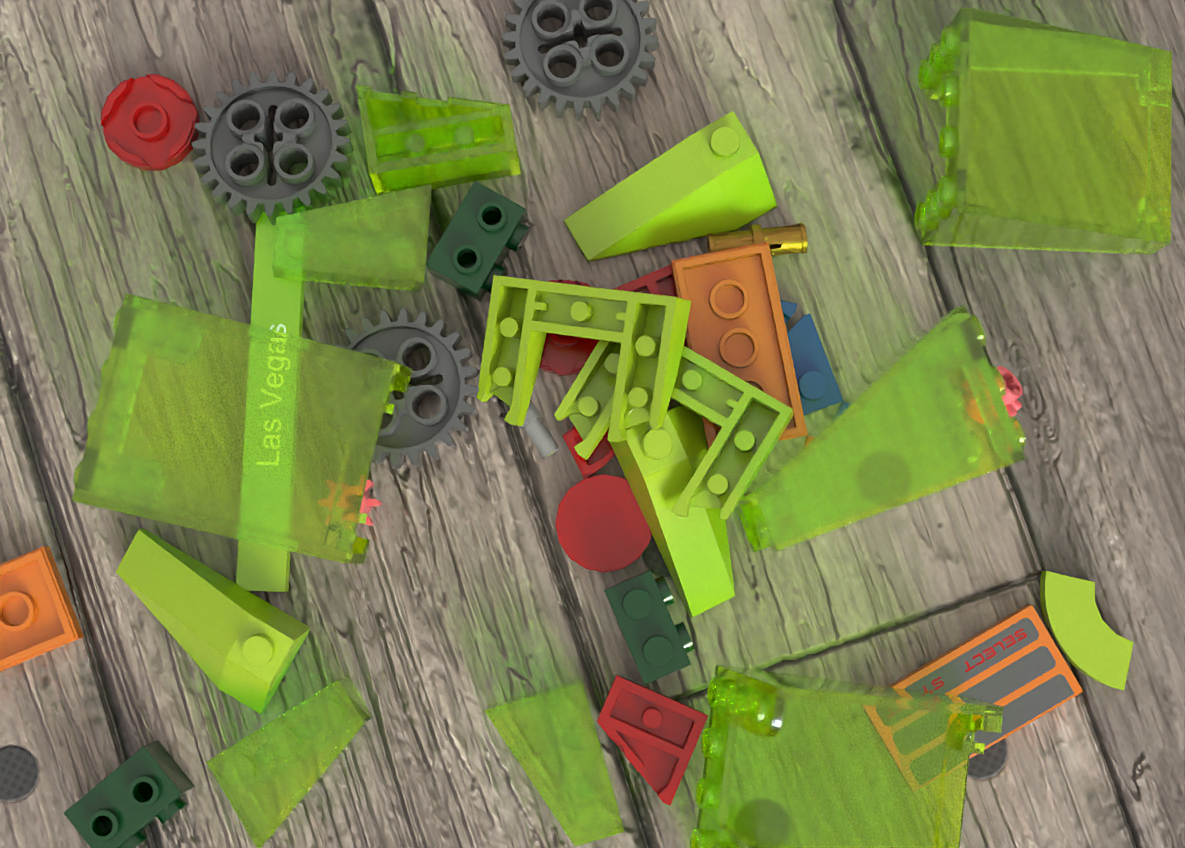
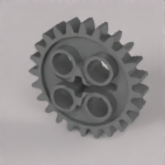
[502,0,658,121]
[192,70,354,225]
[320,308,480,469]

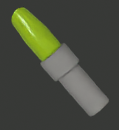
[510,402,559,459]

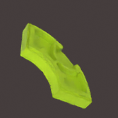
[1040,571,1134,691]

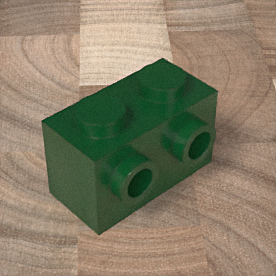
[425,181,531,302]
[604,570,695,685]
[64,740,195,848]

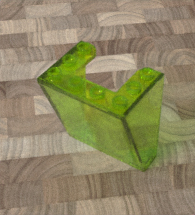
[915,7,1172,255]
[72,293,413,564]
[735,305,1026,552]
[690,665,1004,848]

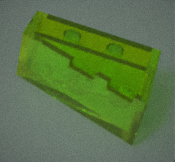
[356,85,521,198]
[272,184,432,292]
[206,675,373,848]
[484,677,625,847]

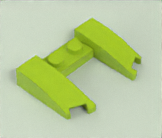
[477,275,691,442]
[554,340,794,520]

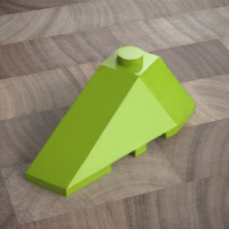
[564,111,778,263]
[609,405,735,617]
[116,528,311,714]

